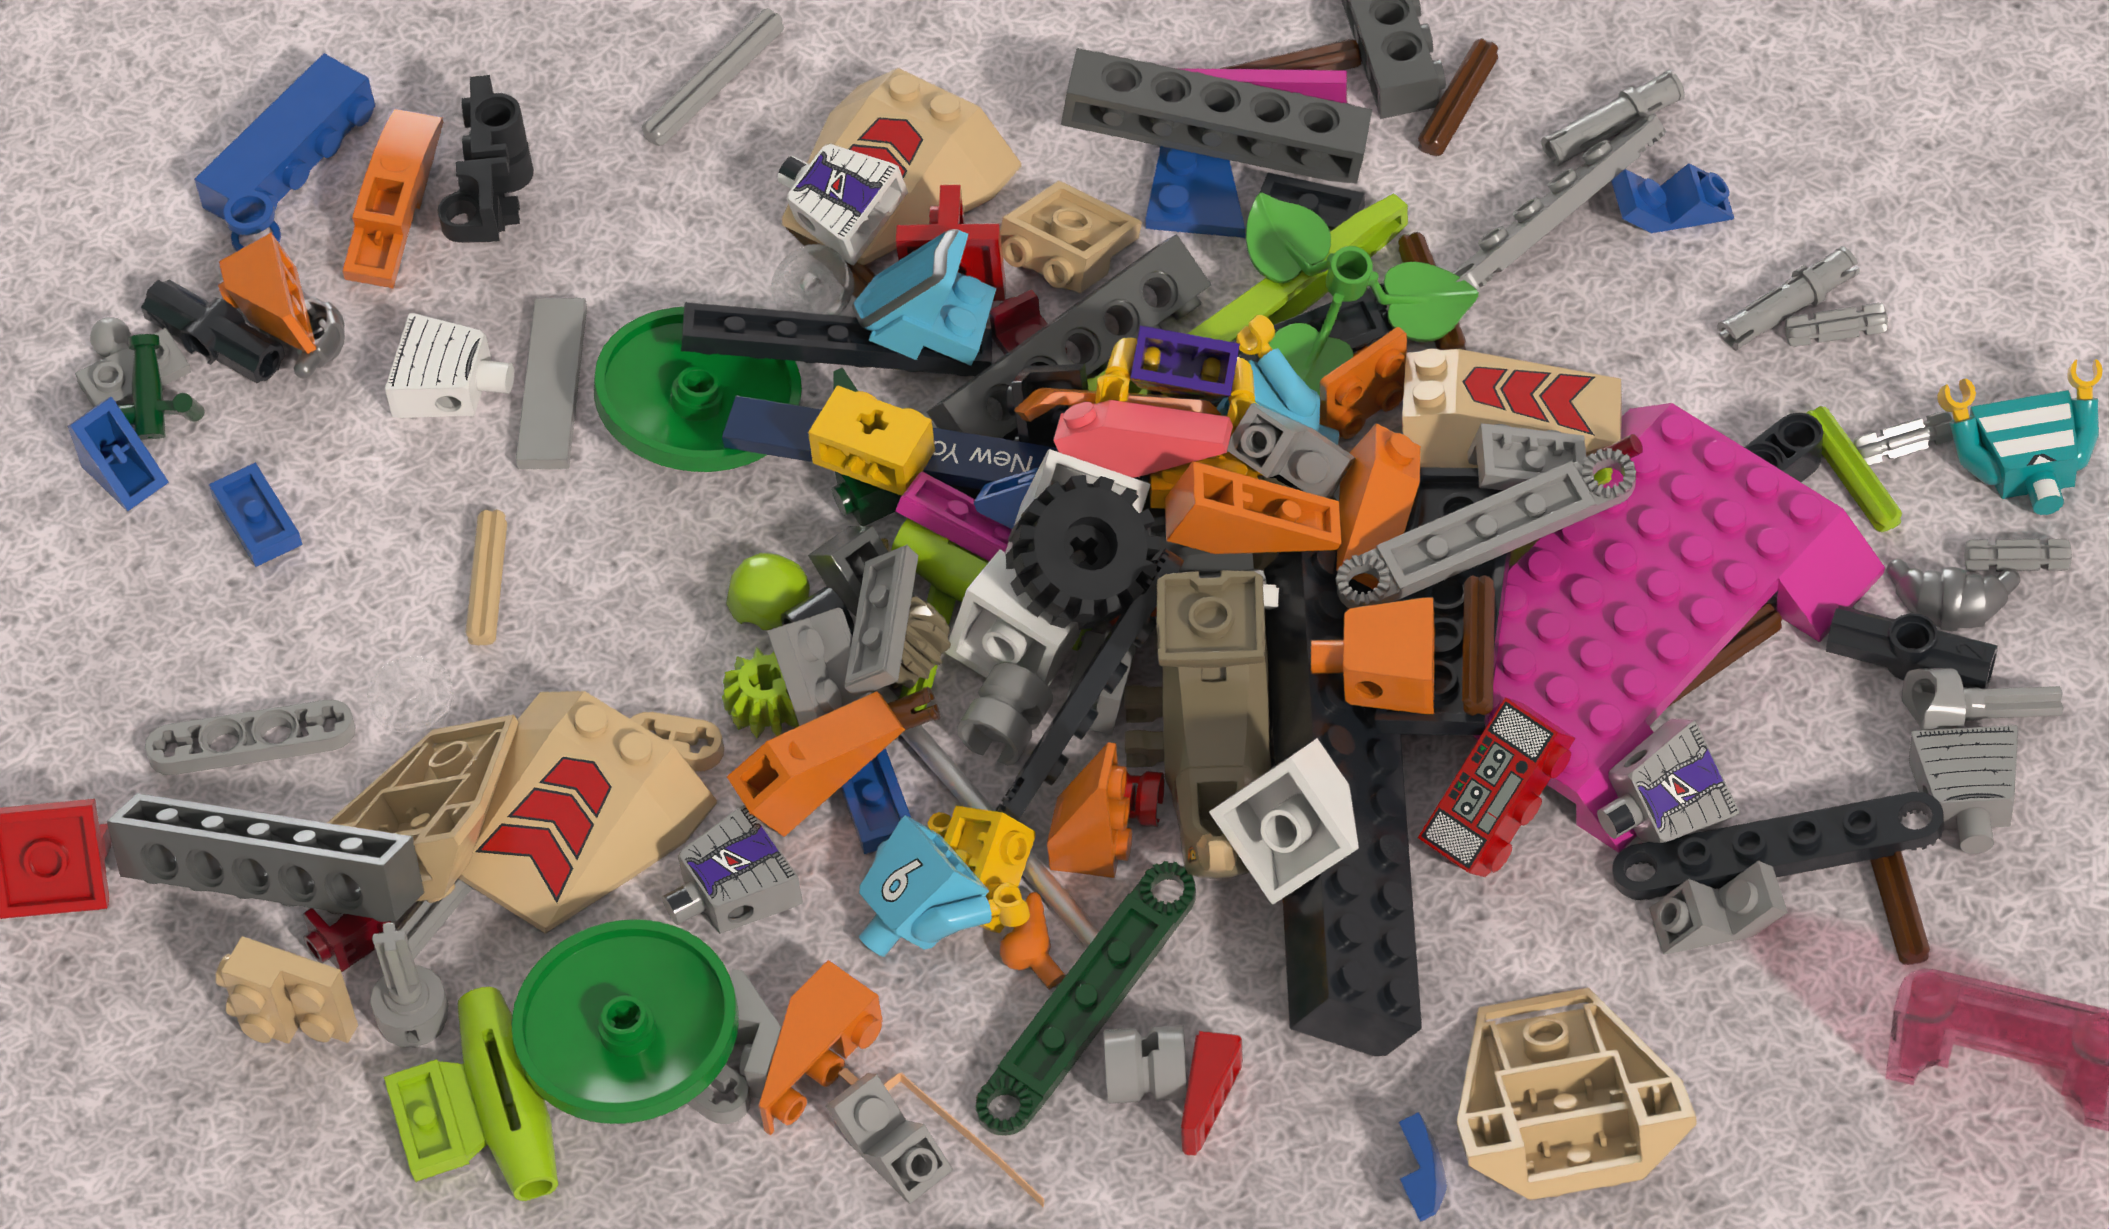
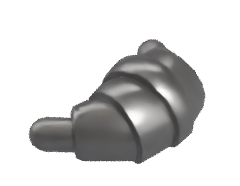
[258,297,345,379]
[1886,559,2020,631]

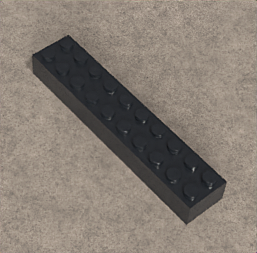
[1264,550,1422,1056]

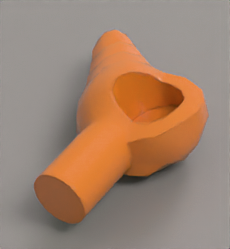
[1000,892,1066,990]

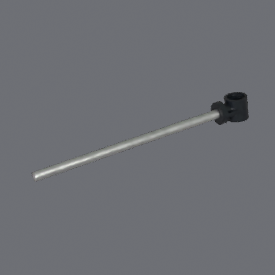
[781,586,1100,948]

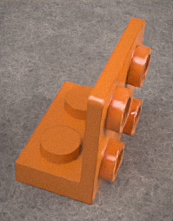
[1320,327,1407,439]

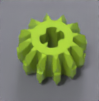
[722,647,799,739]

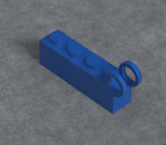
[194,53,376,252]

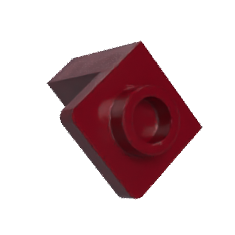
[989,290,1067,355]
[303,908,391,972]

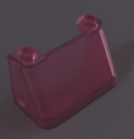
[1885,968,2109,1131]

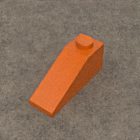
[218,233,317,354]
[1336,423,1421,589]
[1165,461,1342,554]

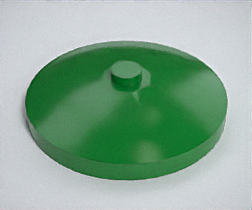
[594,306,802,472]
[512,919,739,1124]

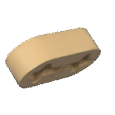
[630,712,724,771]

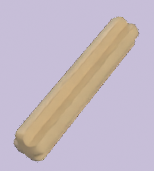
[466,509,507,646]

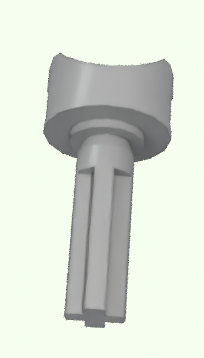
[1901,668,2063,730]
[370,923,449,1047]

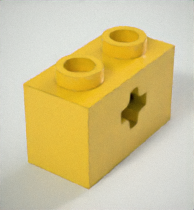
[808,385,935,496]

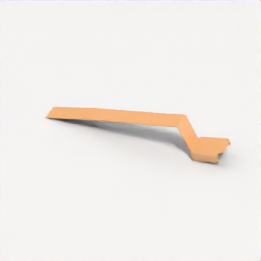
[838,1067,1044,1207]

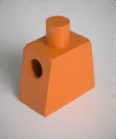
[1311,597,1435,714]

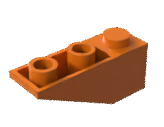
[727,691,905,837]
[1047,742,1132,878]
[759,960,883,1135]

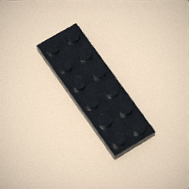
[1375,467,1511,736]

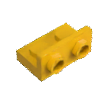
[944,806,1036,933]

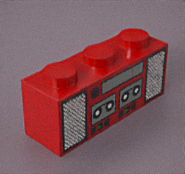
[1417,697,1576,877]

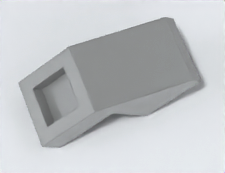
[1227,403,1356,499]
[1649,861,1787,954]
[730,969,782,1099]
[825,1072,953,1204]

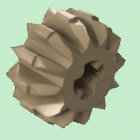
[890,596,951,689]

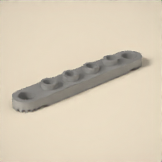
[1453,114,1666,291]
[1336,448,1636,609]

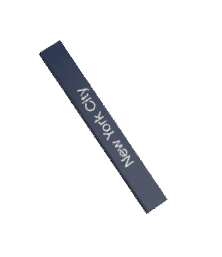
[722,396,1143,490]

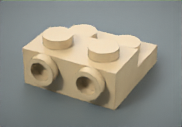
[1000,180,1142,293]
[216,936,358,1044]

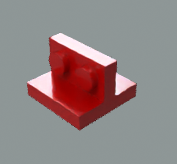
[896,185,1006,301]
[0,799,111,919]

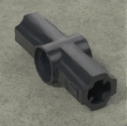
[141,279,285,383]
[1826,605,1998,689]

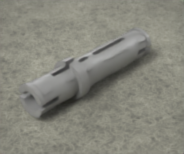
[1541,70,1685,166]
[1717,246,1860,351]

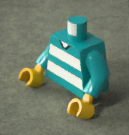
[1937,359,2103,515]

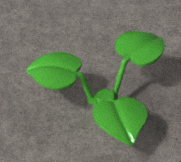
[1246,193,1479,396]

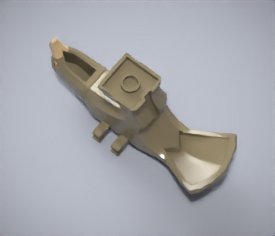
[1125,477,1291,879]

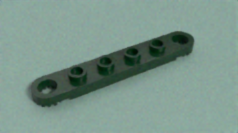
[976,861,1196,1136]

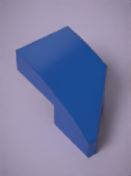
[1399,1112,1447,1222]

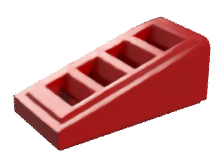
[1181,1031,1243,1156]

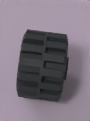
[1005,475,1160,630]

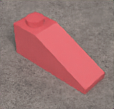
[1053,400,1233,478]

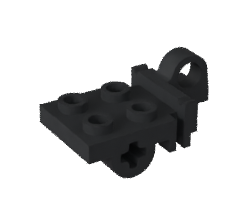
[438,75,534,243]

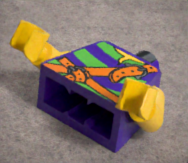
[1095,325,1259,433]

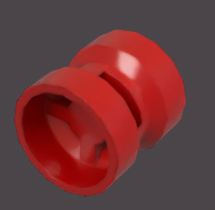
[1123,771,1165,827]

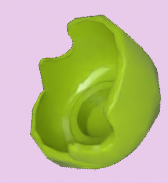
[726,553,810,630]

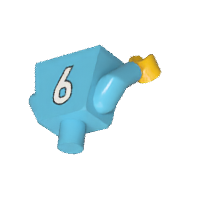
[1215,315,1339,445]
[859,812,1030,957]

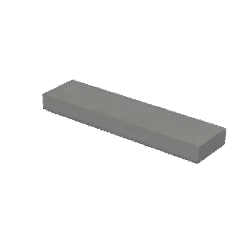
[516,298,587,469]

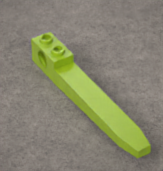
[1087,193,1408,396]

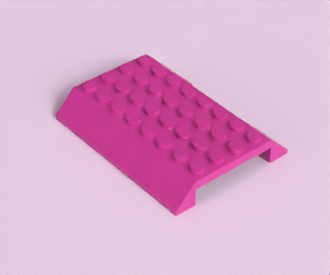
[1474,403,1885,853]

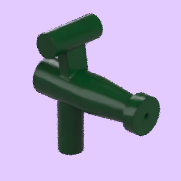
[118,334,205,440]

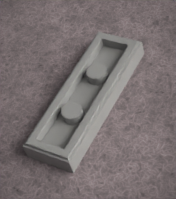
[844,545,918,698]

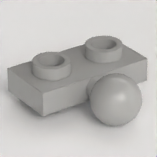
[75,317,191,407]

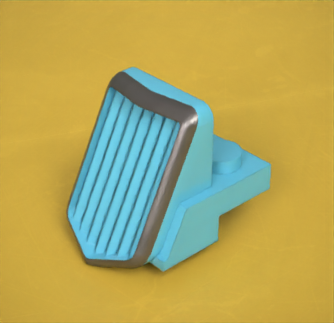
[852,229,996,366]

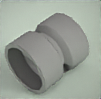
[957,663,1053,766]
[1104,1025,1187,1104]

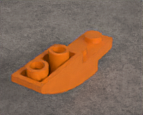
[342,109,444,288]

